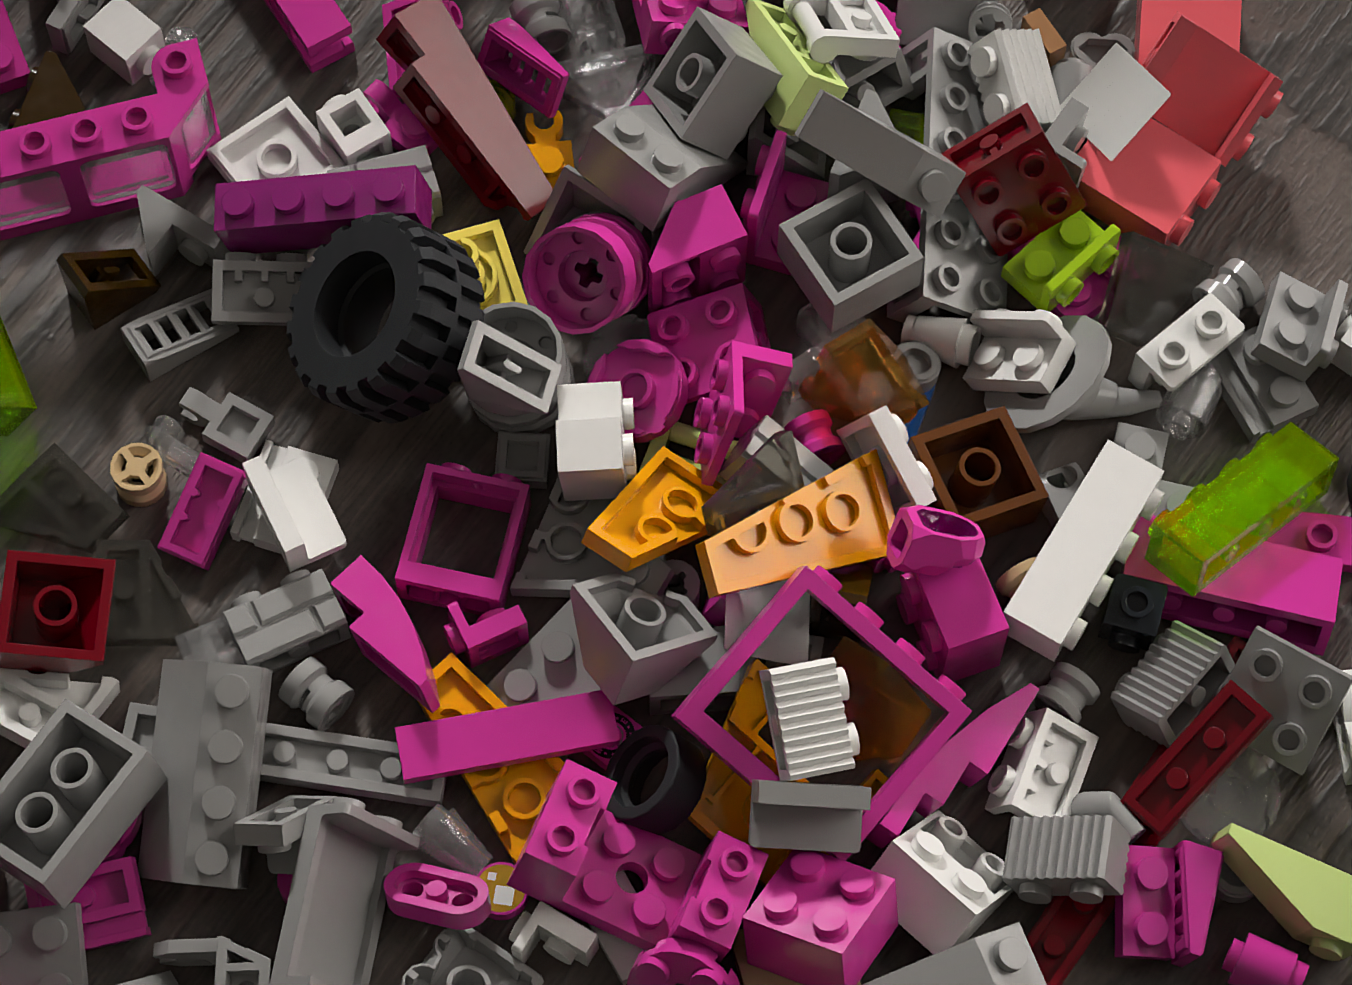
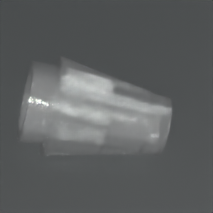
[412,803,494,876]

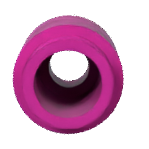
[1221,932,1309,985]

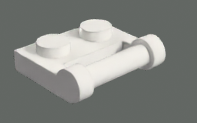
[783,0,900,63]

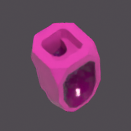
[886,505,986,576]

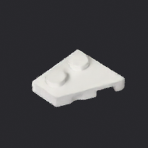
[0,668,120,748]

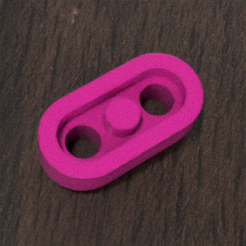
[384,862,491,930]

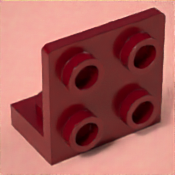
[941,103,1086,256]

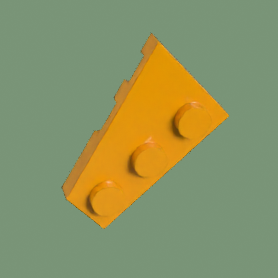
[581,446,751,572]

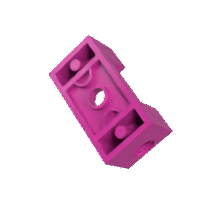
[506,759,769,964]

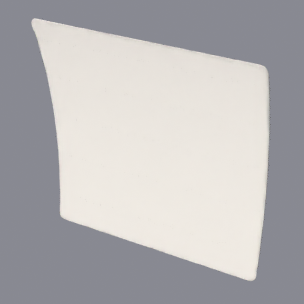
[1060,43,1171,161]
[724,581,810,665]

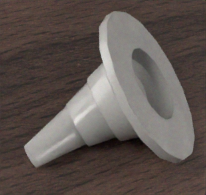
[984,315,1162,433]

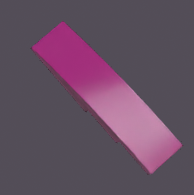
[866,683,1039,849]

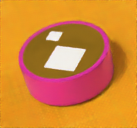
[477,862,529,920]

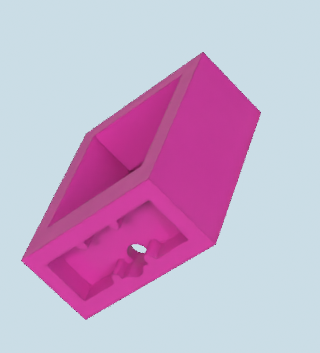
[395,462,531,615]

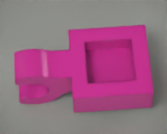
[363,79,438,155]

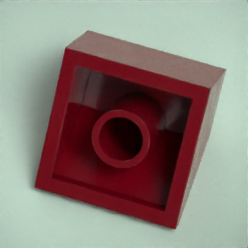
[0,550,117,674]

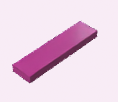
[395,690,620,784]

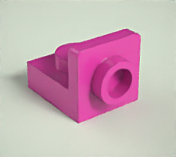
[442,601,529,668]

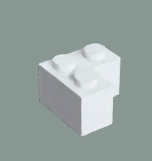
[555,381,637,501]

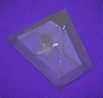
[558,44,655,120]

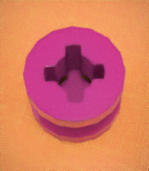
[783,409,846,465]

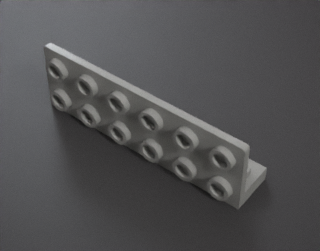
[887,27,1008,323]

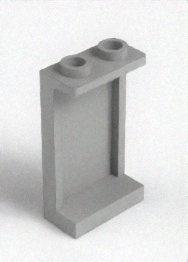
[269,797,420,985]

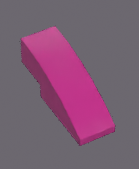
[330,555,440,713]

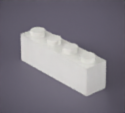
[1003,440,1165,662]

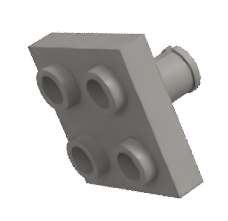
[1224,626,1352,775]

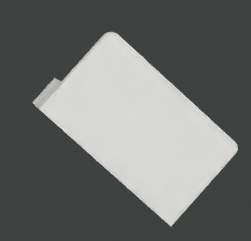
[242,455,347,572]

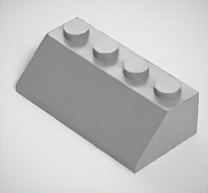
[138,659,273,889]

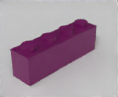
[214,165,432,254]

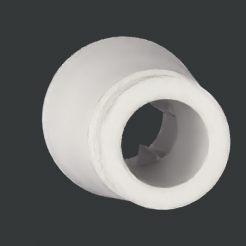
[901,314,981,368]

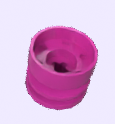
[522,212,652,335]

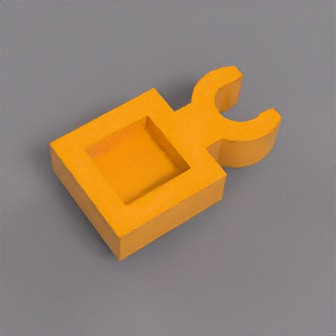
[525,110,575,188]

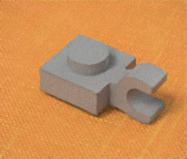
[179,387,275,463]

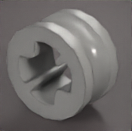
[968,1,1012,43]

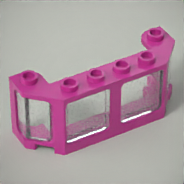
[0,38,222,241]

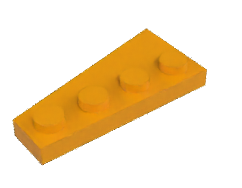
[417,652,565,864]

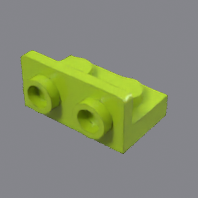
[1001,210,1121,312]

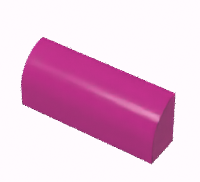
[1120,516,1344,656]

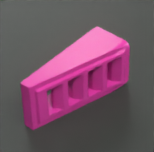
[477,18,570,118]
[1172,840,1224,967]

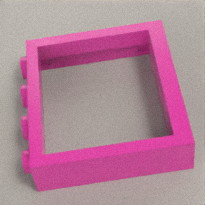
[670,565,972,861]

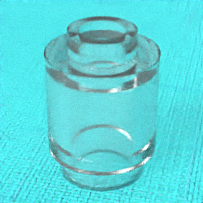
[1156,364,1223,440]

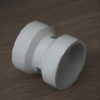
[509,0,572,55]
[1192,258,1265,318]
[278,657,355,731]

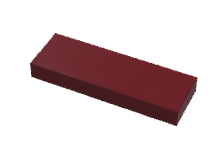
[1120,680,1274,840]

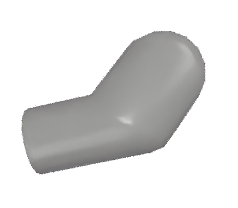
[1070,791,1146,845]

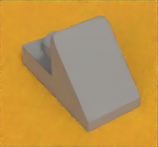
[136,185,230,276]
[233,795,337,874]

